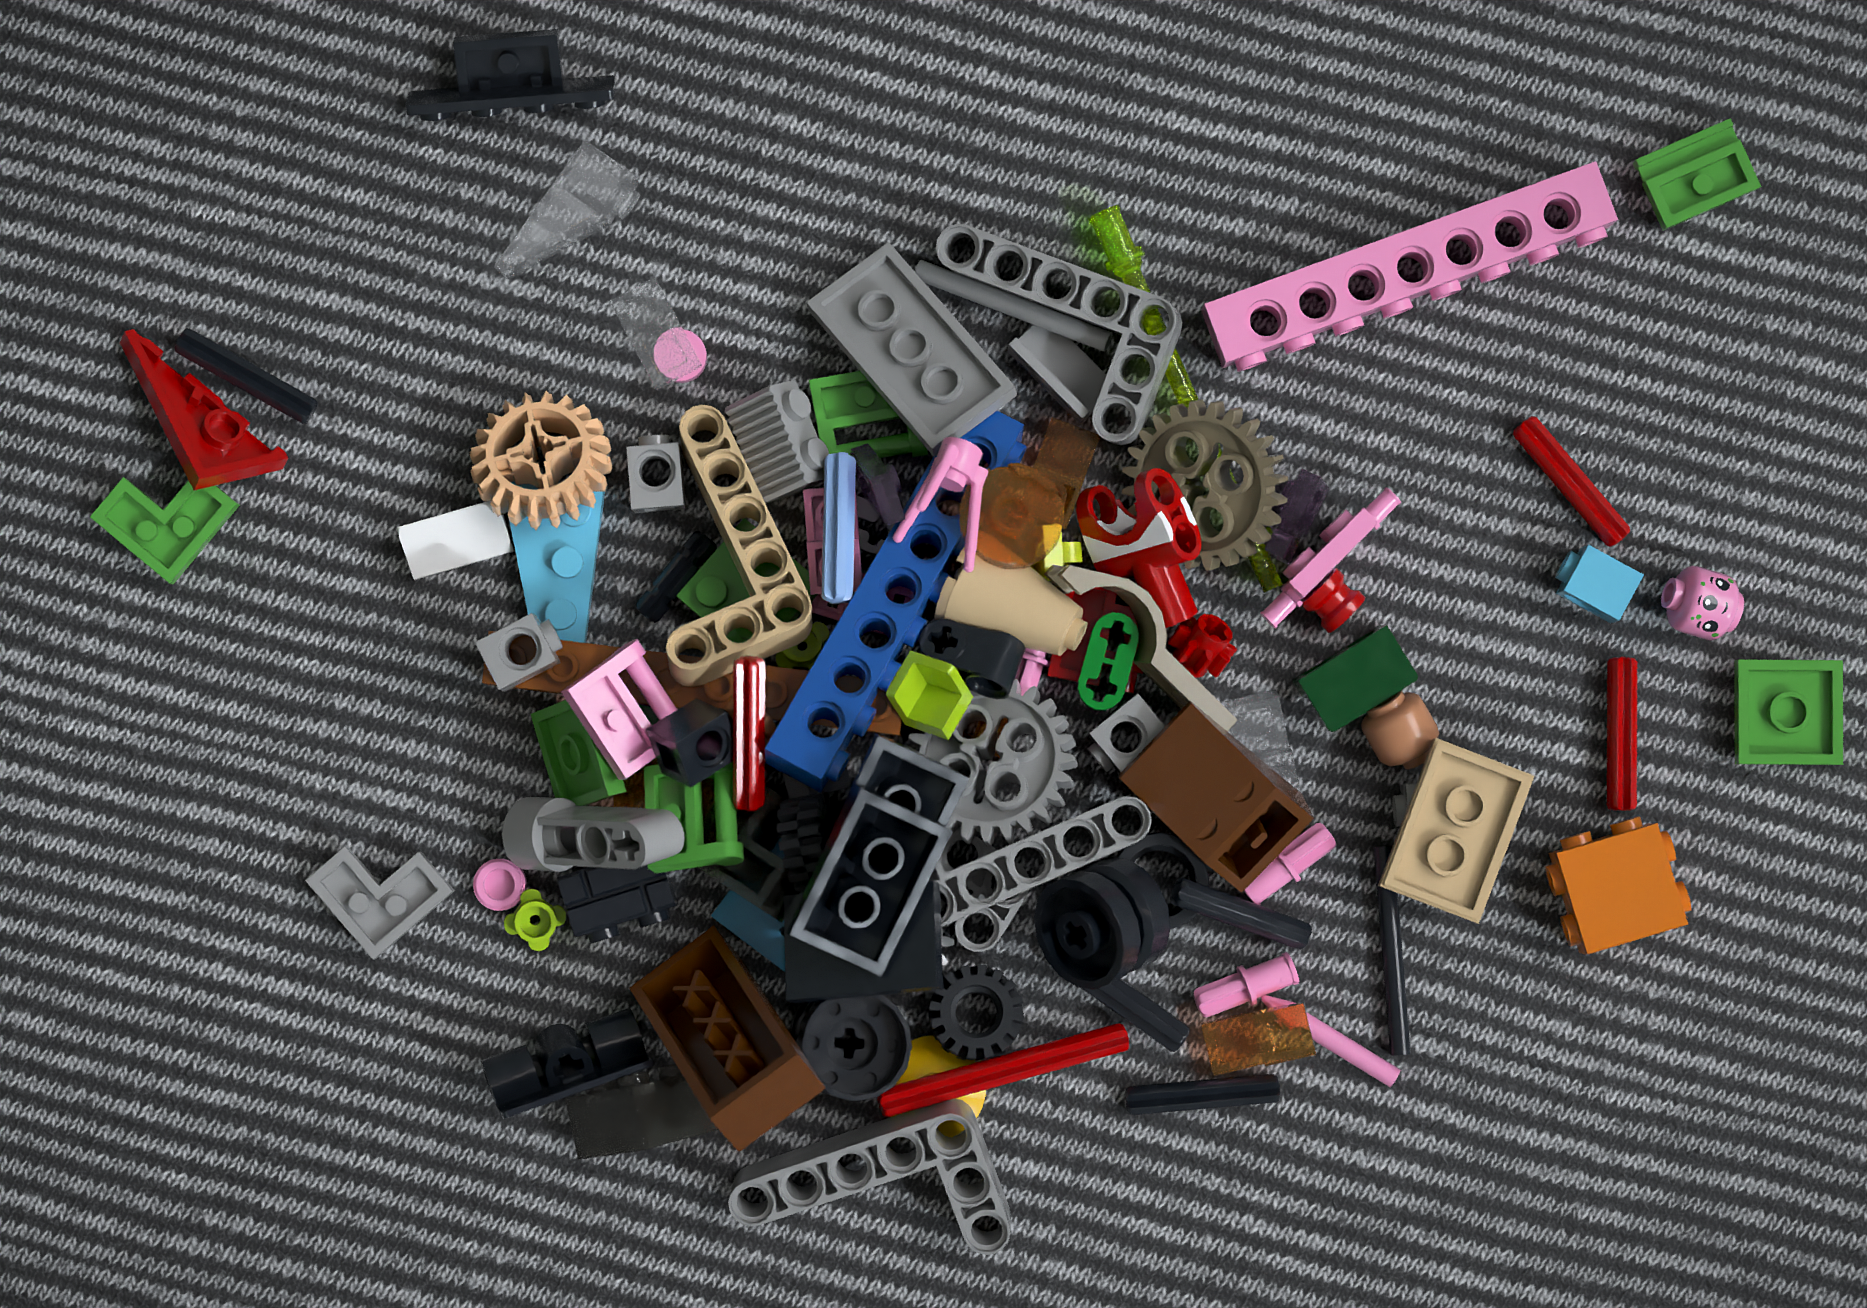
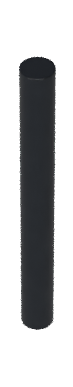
[1373,846,1411,1056]

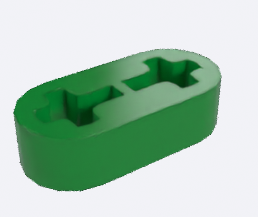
[1077,612,1139,711]

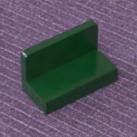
[1292,625,1418,732]

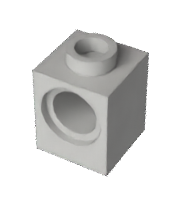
[626,435,687,513]
[475,613,563,692]
[1087,694,1165,774]

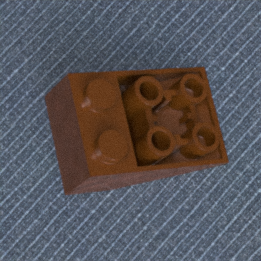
[1118,701,1314,893]

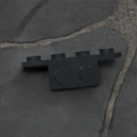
[405,29,616,121]

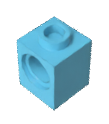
[1555,545,1644,623]

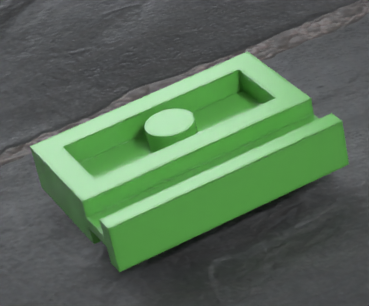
[1633,118,1761,231]

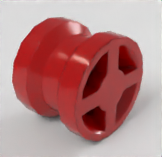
[1301,568,1366,633]

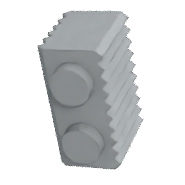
[724,380,829,503]

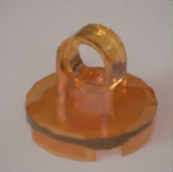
[959,463,1065,569]

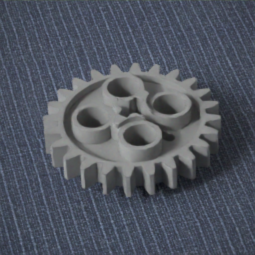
[909,679,1078,847]

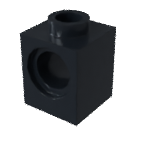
[646,698,733,788]

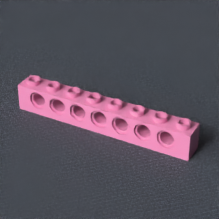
[1201,161,1618,372]

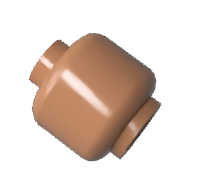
[1361,690,1439,769]

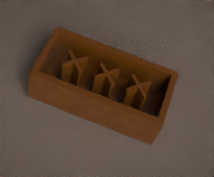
[629,926,826,1152]

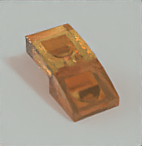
[1201,1002,1316,1076]

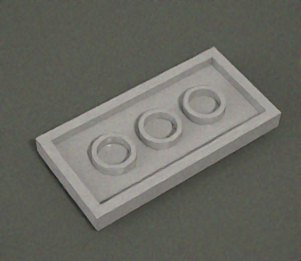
[806,242,1017,457]

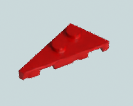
[120,329,288,490]

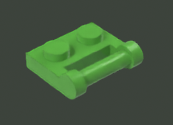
[809,371,928,463]
[644,762,744,873]

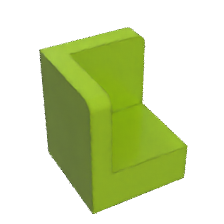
[886,650,973,740]

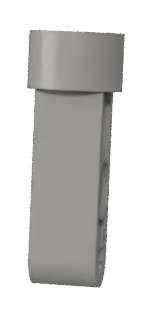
[502,797,684,872]

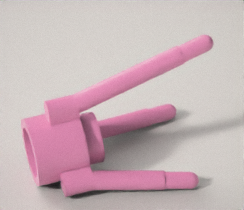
[893,437,989,573]

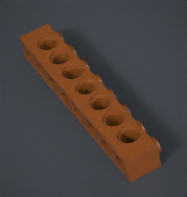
[482,631,902,737]

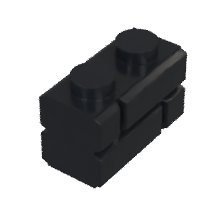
[557,865,678,944]

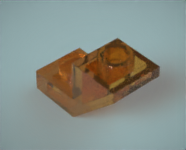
[1017,417,1100,530]

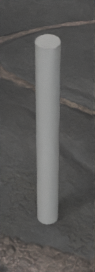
[915,260,1112,352]

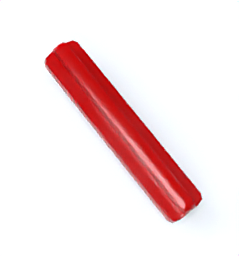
[1513,416,1630,547]
[733,655,765,811]
[1607,657,1638,811]

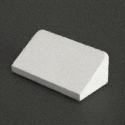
[397,501,514,580]

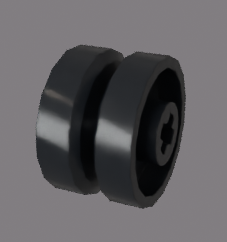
[1034,857,1171,990]

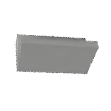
[1008,325,1106,425]

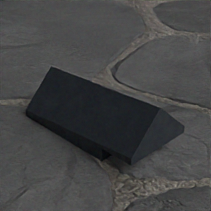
[786,734,970,976]

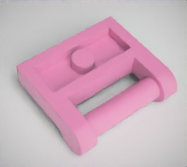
[561,639,677,780]

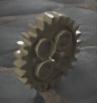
[1122,399,1288,571]

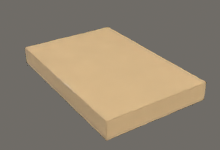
[1378,738,1534,924]

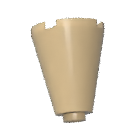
[934,532,1087,656]

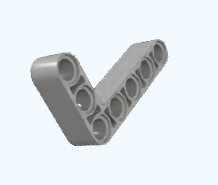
[936,224,1182,445]
[929,796,1152,927]
[728,1098,1011,1255]

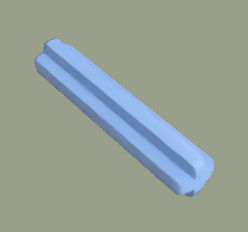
[822,452,856,604]

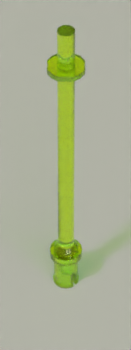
[1088,205,1283,593]

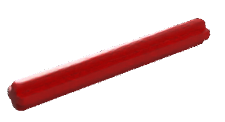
[877,1024,1129,1117]

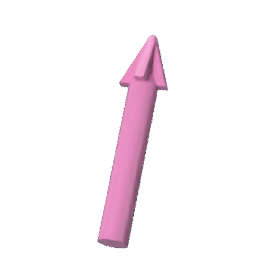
[1261,995,1400,1087]

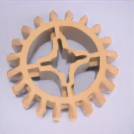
[470,391,612,530]

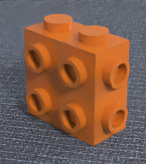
[1545,816,1691,955]

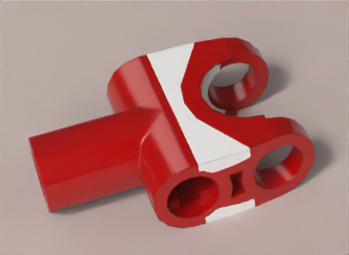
[1076,468,1202,628]

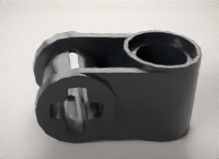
[919,619,1026,699]

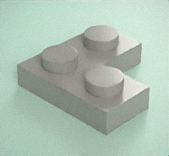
[305,846,455,960]

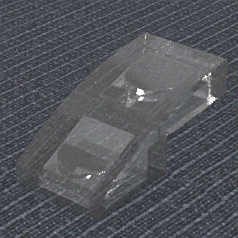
[610,277,703,391]
[1225,689,1300,792]

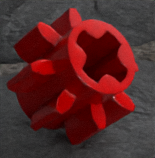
[1168,614,1237,678]

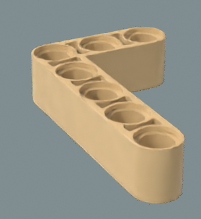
[666,405,812,687]

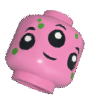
[1661,566,1744,640]

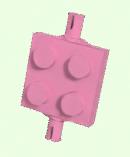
[1260,487,1401,629]

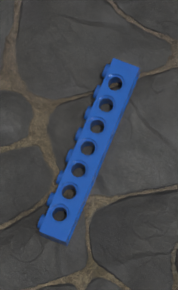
[765,411,1027,793]

